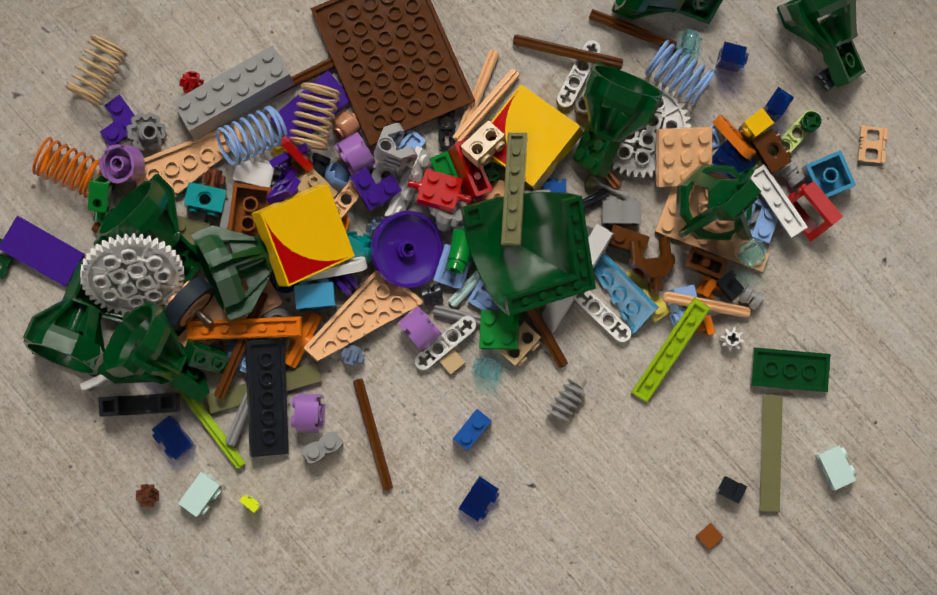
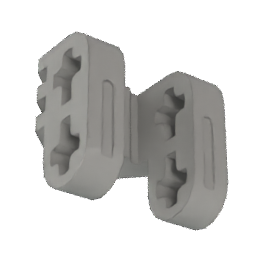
[374,123,418,175]

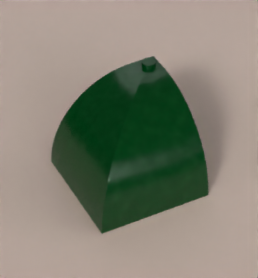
[460,192,596,316]

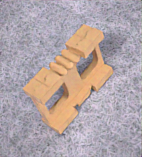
[857,125,888,164]

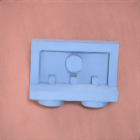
[433,244,472,289]

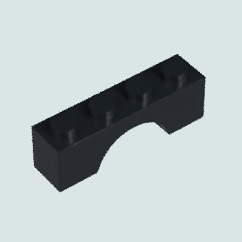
[98,392,180,417]

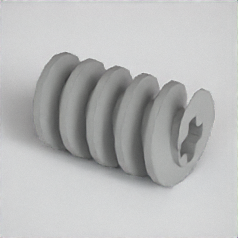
[547,378,586,422]

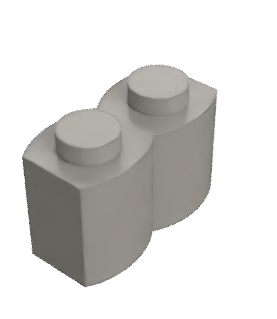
[601,197,641,226]
[302,431,343,463]

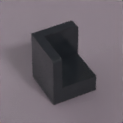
[716,270,744,301]
[716,476,748,504]

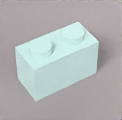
[816,445,856,490]
[178,472,222,517]

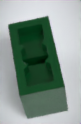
[185,340,230,374]

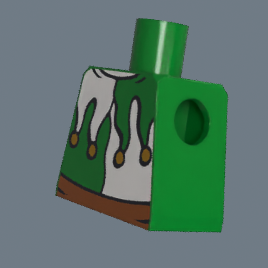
[88,174,116,222]

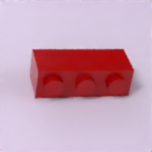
[448,139,493,203]

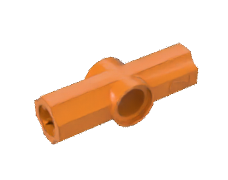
[285,310,322,369]

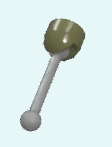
[584,173,629,199]

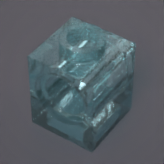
[472,355,503,382]

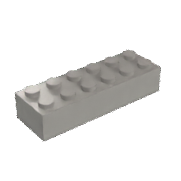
[173,45,295,141]

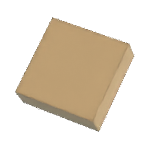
[439,348,465,375]

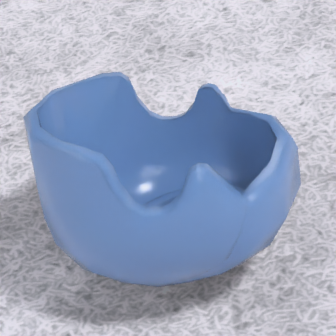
[325,162,351,191]

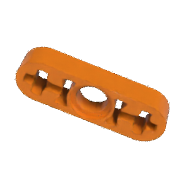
[713,114,757,160]

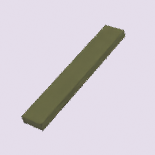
[501,132,528,247]
[206,362,322,414]
[759,395,783,512]

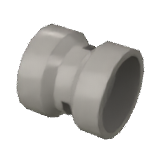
[779,162,806,188]
[738,284,765,311]

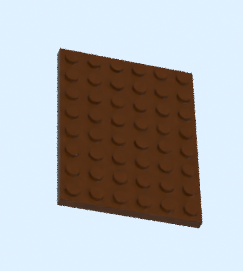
[310,0,475,147]

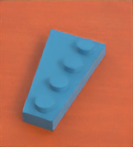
[593,253,659,335]

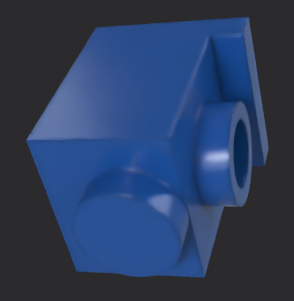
[539,178,566,193]

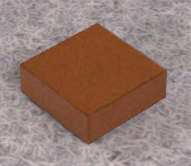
[696,523,724,550]

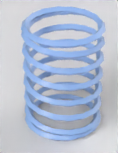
[645,40,715,106]
[216,106,287,166]

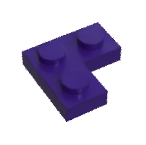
[100,94,135,146]
[269,143,311,171]
[265,167,301,204]
[349,167,402,211]

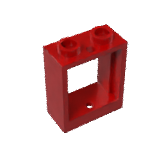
[787,181,843,242]

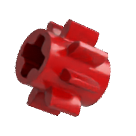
[179,71,204,94]

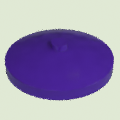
[371,211,444,288]

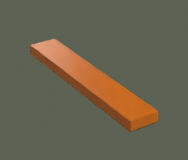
[187,317,302,341]

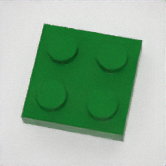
[479,310,520,350]

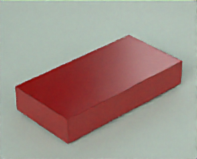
[281,135,314,172]

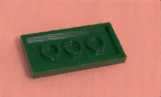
[750,347,831,392]

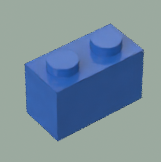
[453,409,492,451]

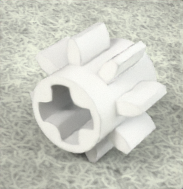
[720,327,744,351]

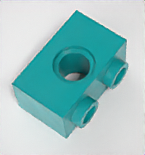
[184,182,227,217]

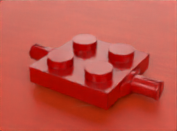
[407,169,472,213]

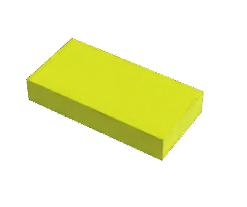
[239,494,262,513]

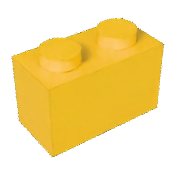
[739,108,774,142]

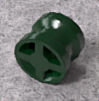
[800,111,822,133]
[483,162,501,183]

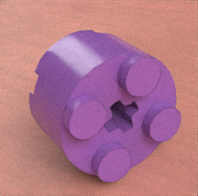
[334,132,376,175]
[99,144,145,183]
[398,306,442,352]
[291,393,325,433]

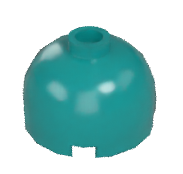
[346,231,372,263]

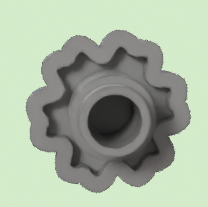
[126,112,166,151]
[429,202,463,231]

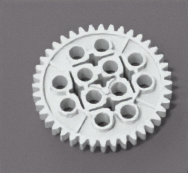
[612,79,691,179]
[80,233,184,315]

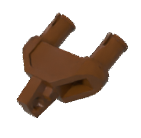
[629,236,675,292]

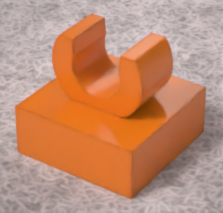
[696,276,721,299]
[695,315,715,336]

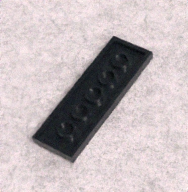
[245,338,289,457]

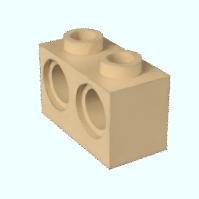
[461,120,506,168]
[498,322,541,367]

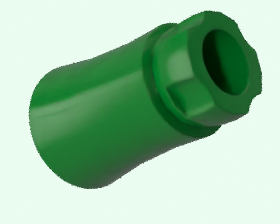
[447,229,471,274]

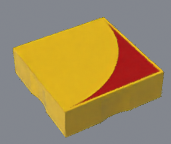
[478,84,583,190]
[252,184,355,287]

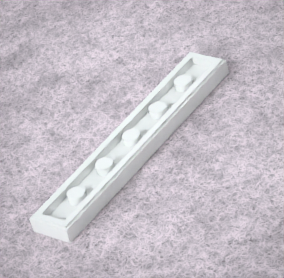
[541,224,614,332]

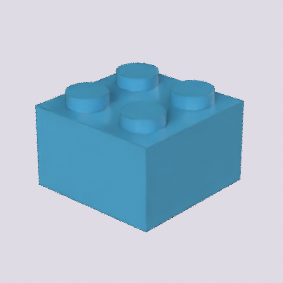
[802,150,856,198]
[294,279,337,312]

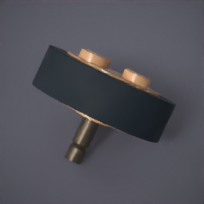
[164,276,215,331]

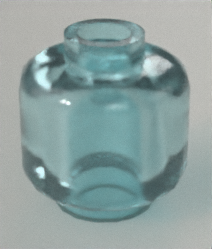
[676,28,703,57]
[738,238,768,267]

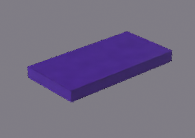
[270,70,351,146]
[0,215,85,287]

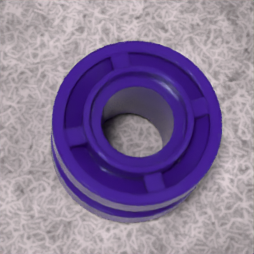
[331,273,360,297]

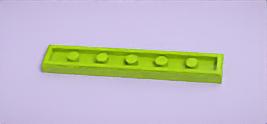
[631,297,711,403]

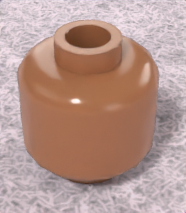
[332,112,360,140]

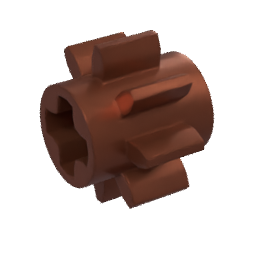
[202,168,226,188]
[135,484,159,507]

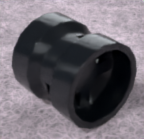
[813,67,836,93]
[312,153,331,177]
[420,283,444,306]

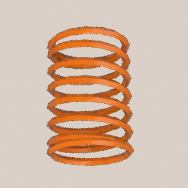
[32,136,102,198]

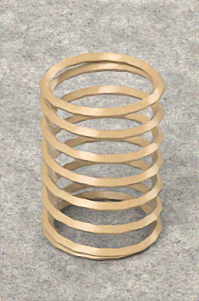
[65,35,128,105]
[289,83,341,151]

